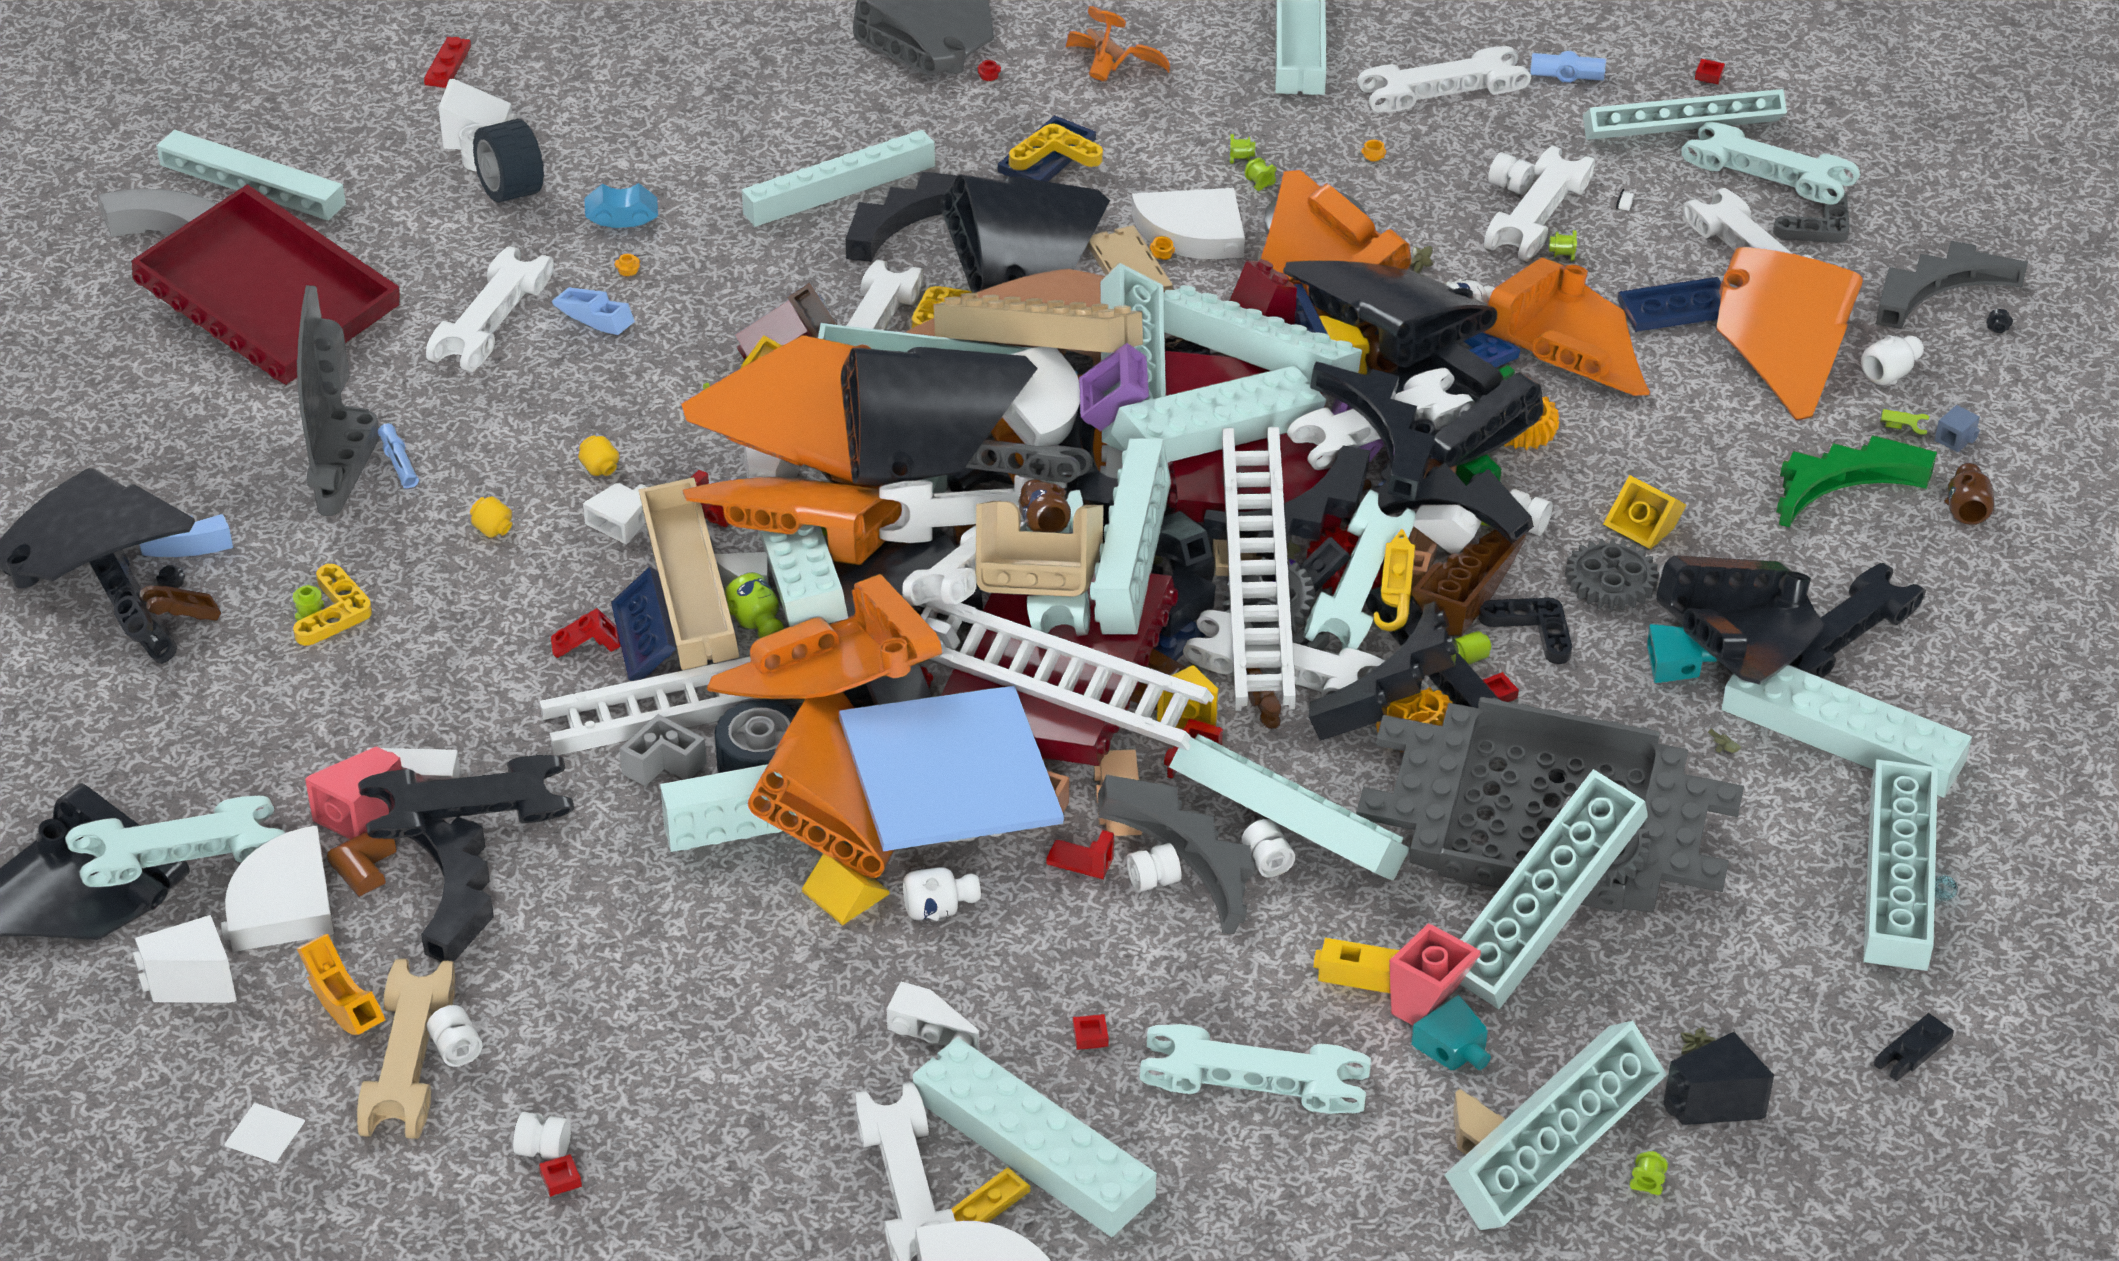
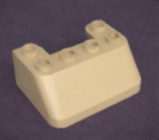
[976,501,1103,597]

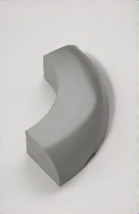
[97,189,217,237]

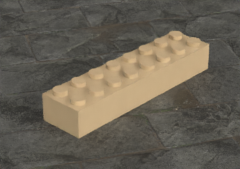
[934,293,1143,353]
[638,477,739,670]

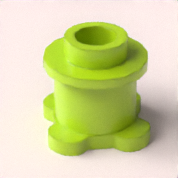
[1230,134,1256,164]
[1244,158,1277,191]
[1549,230,1577,261]
[292,585,324,621]
[1629,1151,1668,1195]

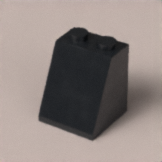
[842,663,932,708]
[1663,1032,1775,1125]

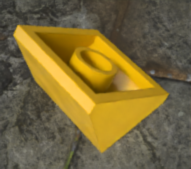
[1157,665,1218,729]
[802,853,890,926]

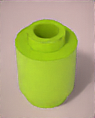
[1455,631,1492,665]

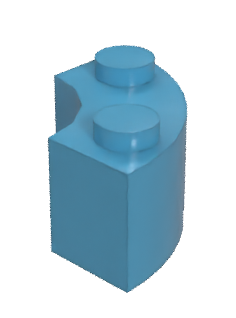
[584,183,658,228]

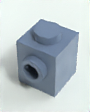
[1934,405,1980,452]

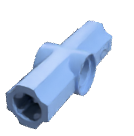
[1530,51,1606,83]

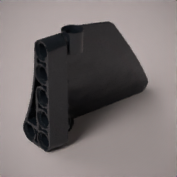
[0,783,190,940]

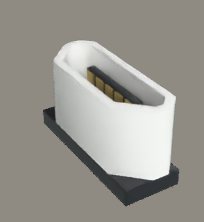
[1616,189,1635,211]

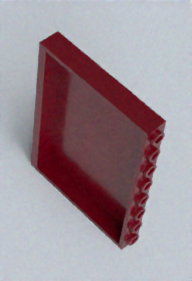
[131,184,400,385]
[1165,351,1342,534]
[940,573,1178,766]

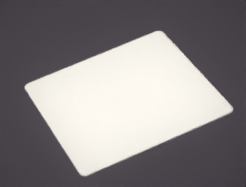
[225,1103,305,1163]

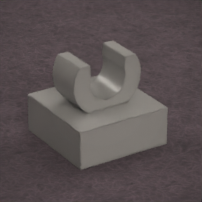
[925,617,960,656]

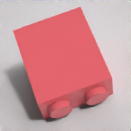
[305,746,402,839]
[1389,923,1481,1026]

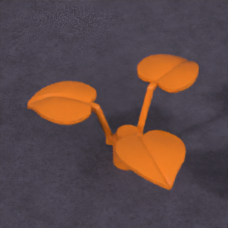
[1066,6,1170,82]

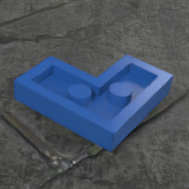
[1463,332,1520,367]

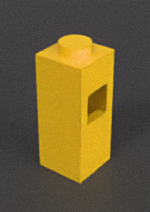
[1313,938,1400,994]

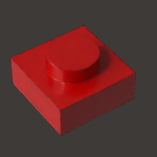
[1694,58,1725,85]
[1483,672,1519,702]
[1072,1014,1109,1050]
[539,1154,582,1197]

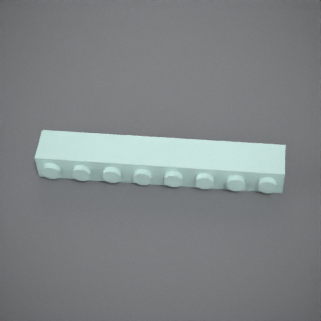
[1583,89,1787,140]
[156,130,346,221]
[742,130,935,227]

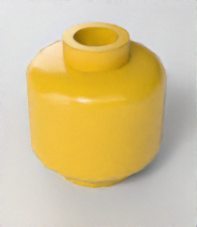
[578,435,620,476]
[470,496,513,538]

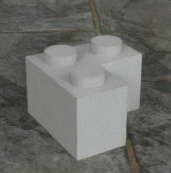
[619,714,707,786]

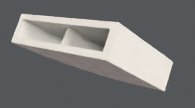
[1132,188,1245,259]
[1002,346,1080,447]
[221,825,334,952]
[915,1221,1051,1261]

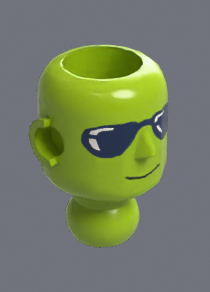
[724,572,784,638]

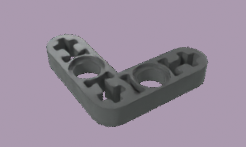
[1773,189,1850,243]

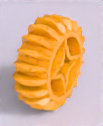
[1504,396,1559,451]
[1376,687,1452,752]

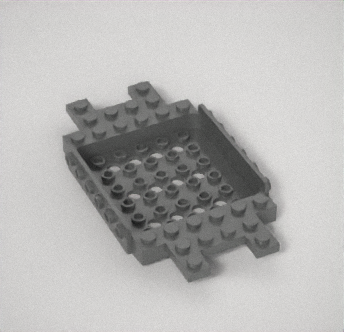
[1356,697,1744,913]

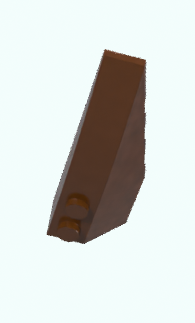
[1412,530,1526,637]

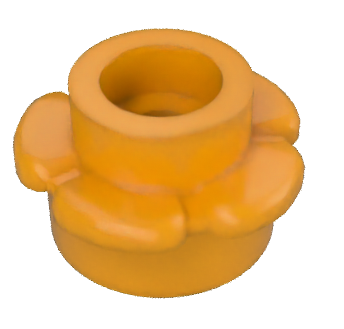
[1361,140,1386,161]
[1149,236,1175,260]
[614,253,640,276]

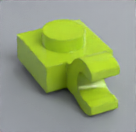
[1880,409,1930,435]

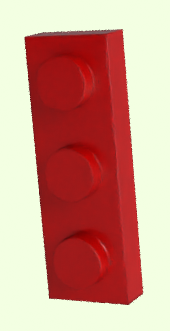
[424,37,471,88]

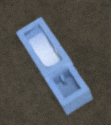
[552,287,635,335]
[139,514,233,557]

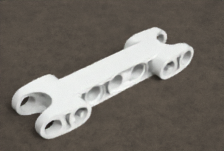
[1357,46,1531,113]
[1484,146,1595,262]
[1683,188,1814,259]
[426,246,554,372]
[846,260,923,330]
[1287,368,1475,470]
[879,474,1067,543]
[903,522,1027,606]
[1183,610,1385,697]
[856,1082,955,1261]

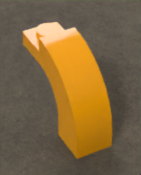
[297,934,386,1035]

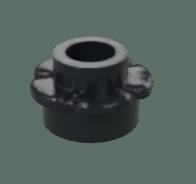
[1986,309,2013,333]
[156,565,185,588]

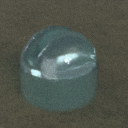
[1935,876,1958,901]

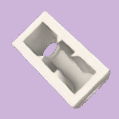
[583,483,647,544]

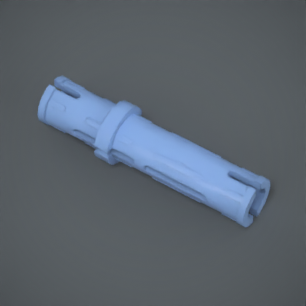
[378,423,419,489]

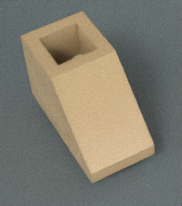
[1453,1089,1505,1155]

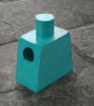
[1646,624,1717,683]
[1411,995,1491,1070]

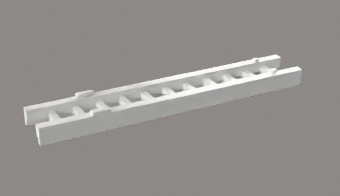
[1222,427,1296,711]
[902,595,1214,751]
[540,656,806,756]

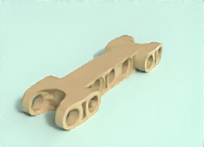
[357,959,455,1139]

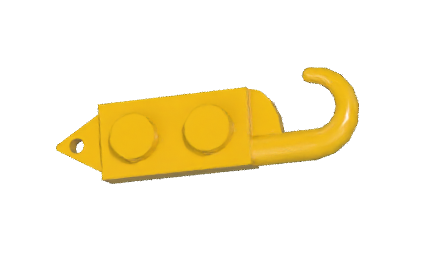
[1373,529,1415,631]

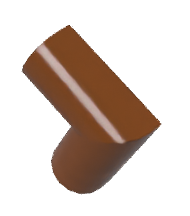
[327,831,397,897]

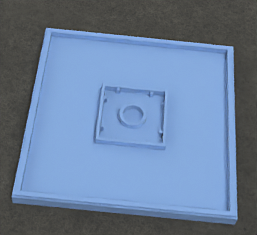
[839,686,1064,851]

